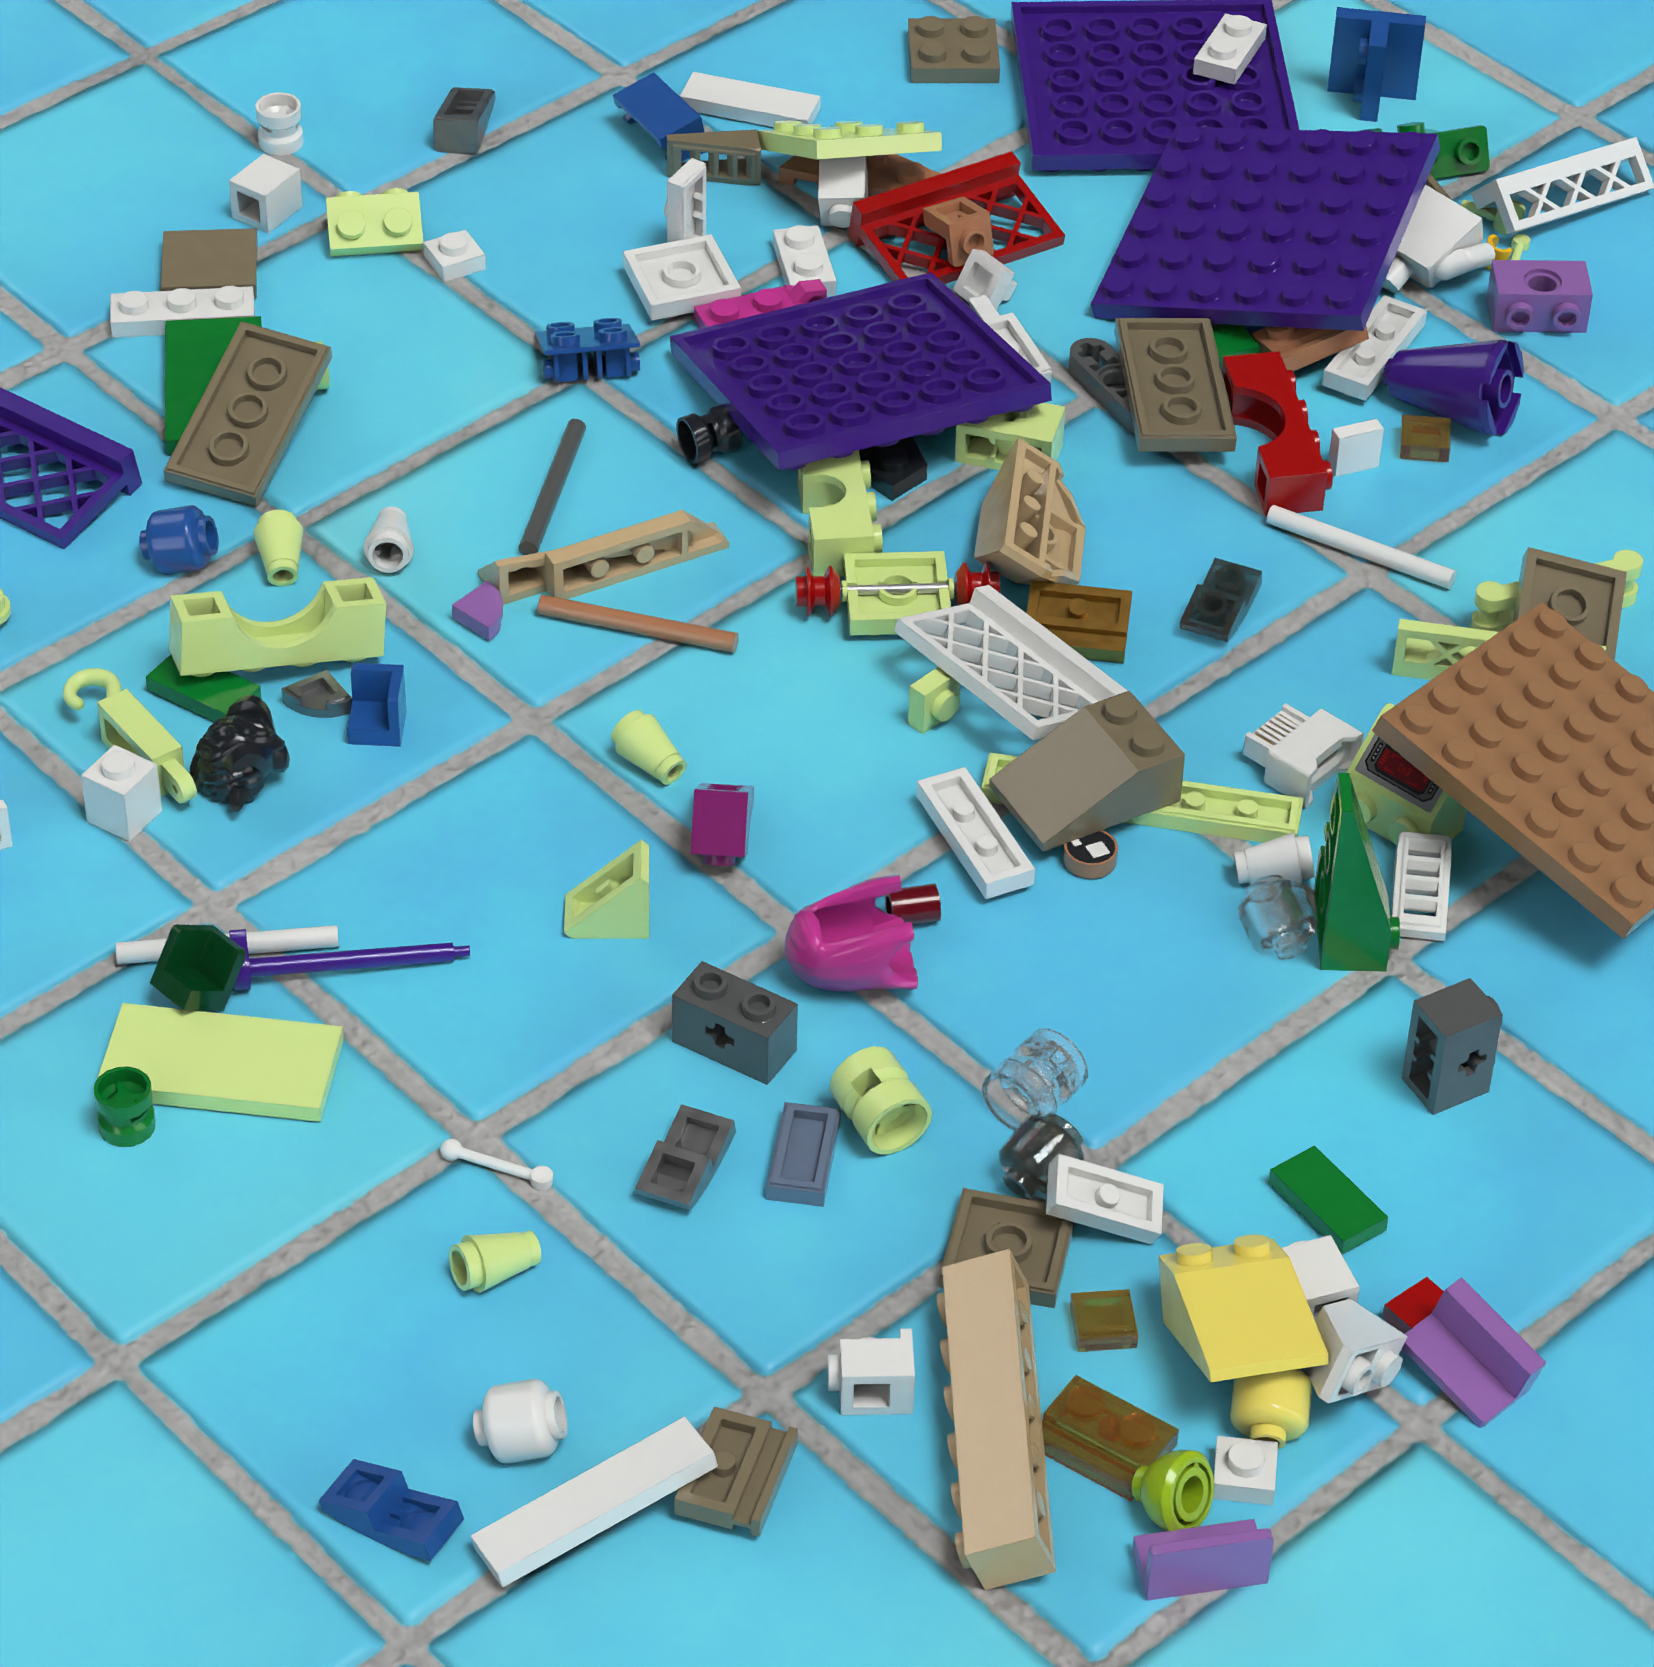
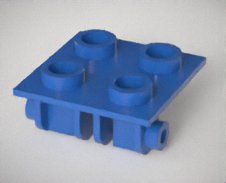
[535,318,640,383]

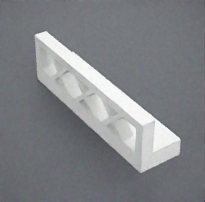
[1471,137,1654,235]

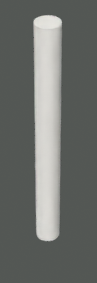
[1266,505,1457,589]
[116,925,339,965]

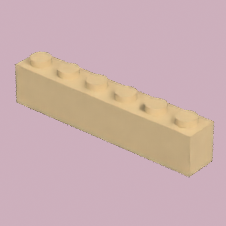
[937,1248,1056,1590]

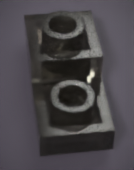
[1180,558,1262,642]

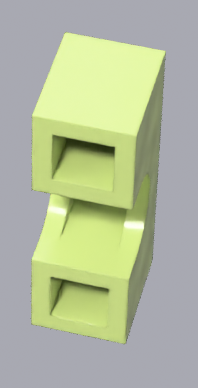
[797,450,883,577]

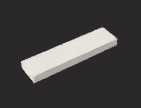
[470,1416,718,1588]

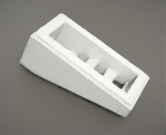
[1391,832,1452,941]

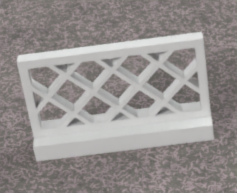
[894,585,1128,741]

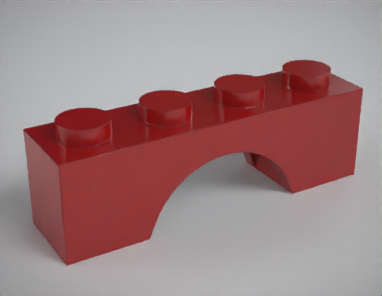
[1222,351,1333,516]

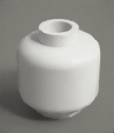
[473,1379,568,1464]

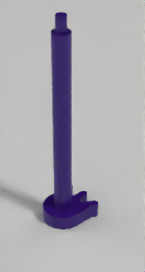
[229,929,470,991]

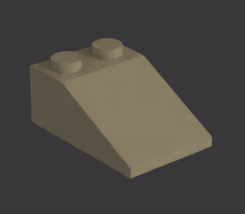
[989,690,1185,852]

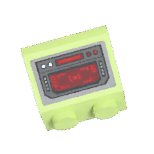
[1346,703,1467,846]

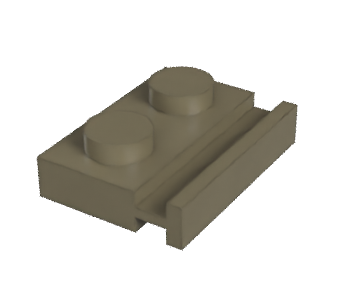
[674,1407,798,1537]

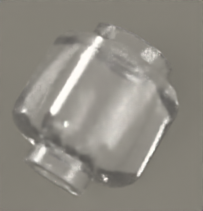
[1238,875,1318,960]

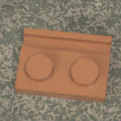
[1251,326,1369,371]

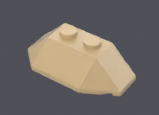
[974,438,1086,585]

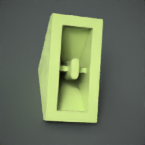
[564,840,650,939]

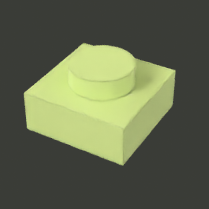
[908,667,960,734]

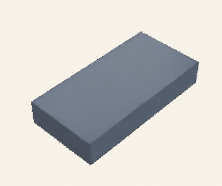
[767,1102,841,1207]

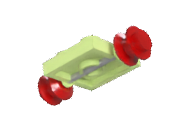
[795,551,1000,636]

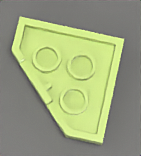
[758,120,942,160]

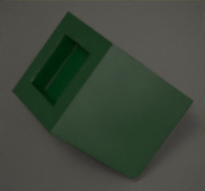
[150,924,246,1011]

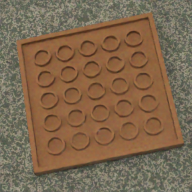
[1372,602,1654,939]

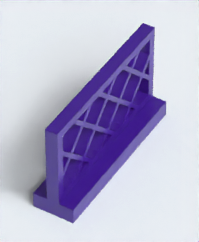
[0,387,142,549]

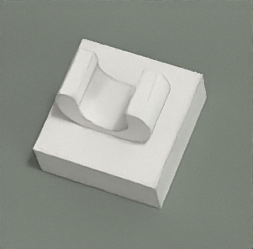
[953,249,1018,310]

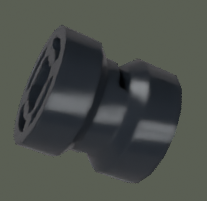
[676,404,742,464]

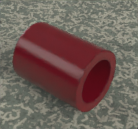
[885,883,941,925]

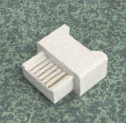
[1243,703,1364,808]

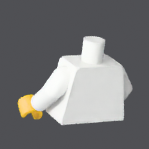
[1382,185,1513,294]

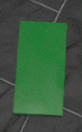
[165,316,262,454]

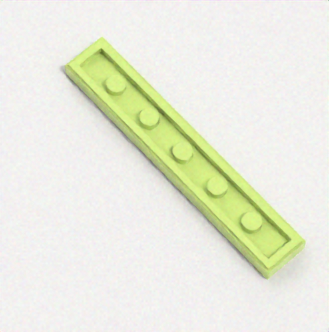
[981,753,1304,843]

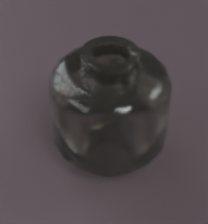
[999,1113,1084,1200]

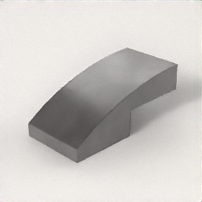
[635,1104,736,1210]

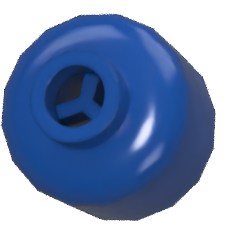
[139,505,219,575]

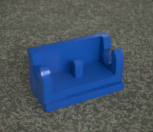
[613,72,705,162]

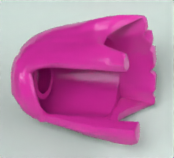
[784,875,918,991]

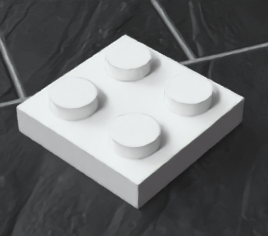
[623,234,741,321]

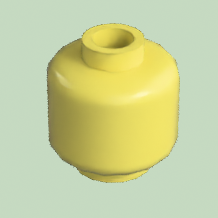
[1230,1369,1312,1449]

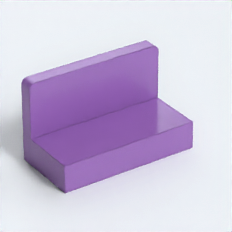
[1402,1277,1546,1427]
[1132,1519,1274,1601]

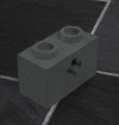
[672,961,798,1085]
[1401,978,1503,1115]

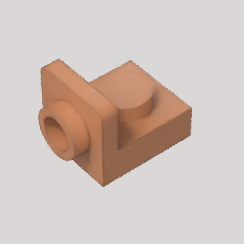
[923,196,994,267]

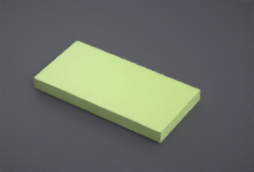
[97,1003,344,1122]

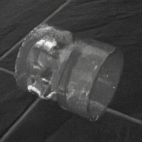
[982,1028,1088,1134]

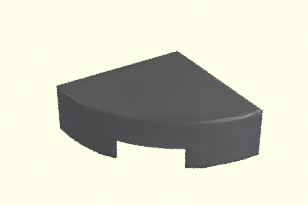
[281,670,352,718]

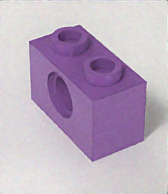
[1486,260,1593,333]

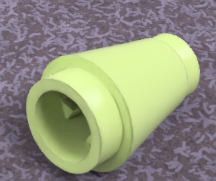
[253,510,304,586]
[611,710,687,785]
[449,1230,541,1293]

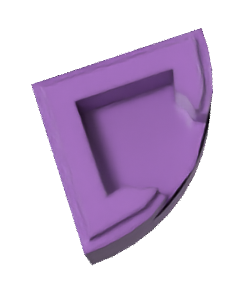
[452,580,503,641]

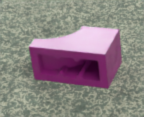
[690,783,755,866]

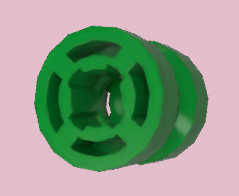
[94,1066,156,1147]

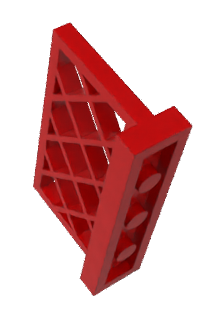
[848,151,1065,284]

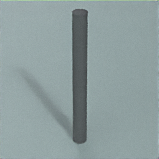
[518,419,586,555]

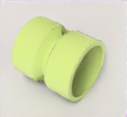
[829,1046,932,1155]

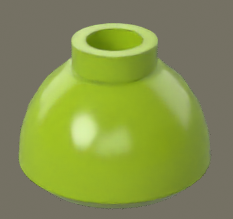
[1132,1450,1214,1532]

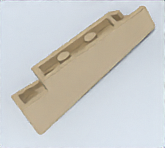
[478,510,729,605]

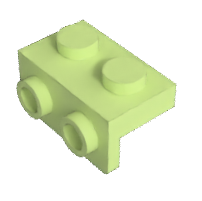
[326,188,423,257]

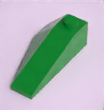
[1313,773,1400,972]

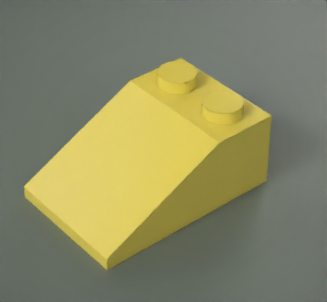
[1158,1234,1329,1382]

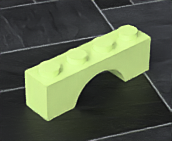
[169,577,386,677]

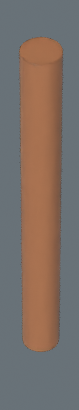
[537,595,739,653]

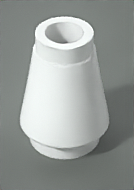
[363,506,414,573]
[1234,832,1315,885]

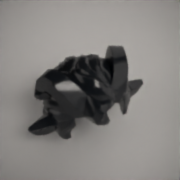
[189,695,290,812]

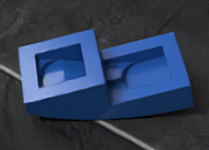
[319,1459,464,1561]

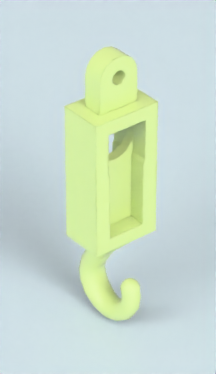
[63,668,197,804]

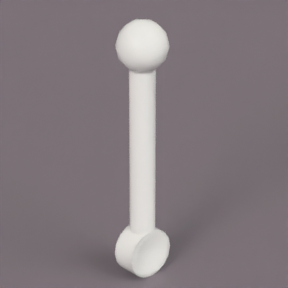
[440,1139,553,1191]

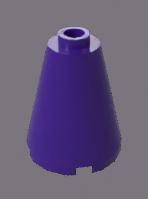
[1383,340,1524,436]

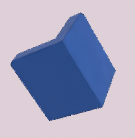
[347,663,407,747]

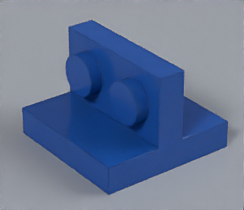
[1327,7,1426,122]

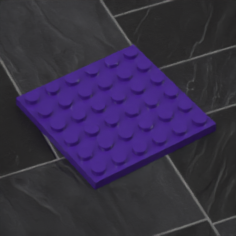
[1011,0,1299,172]
[1091,125,1440,331]
[670,272,1052,470]

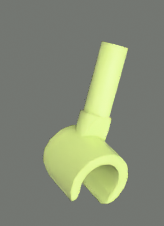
[1461,199,1526,235]

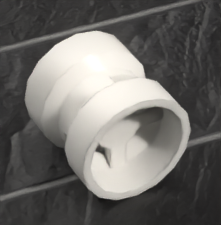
[255,92,304,156]

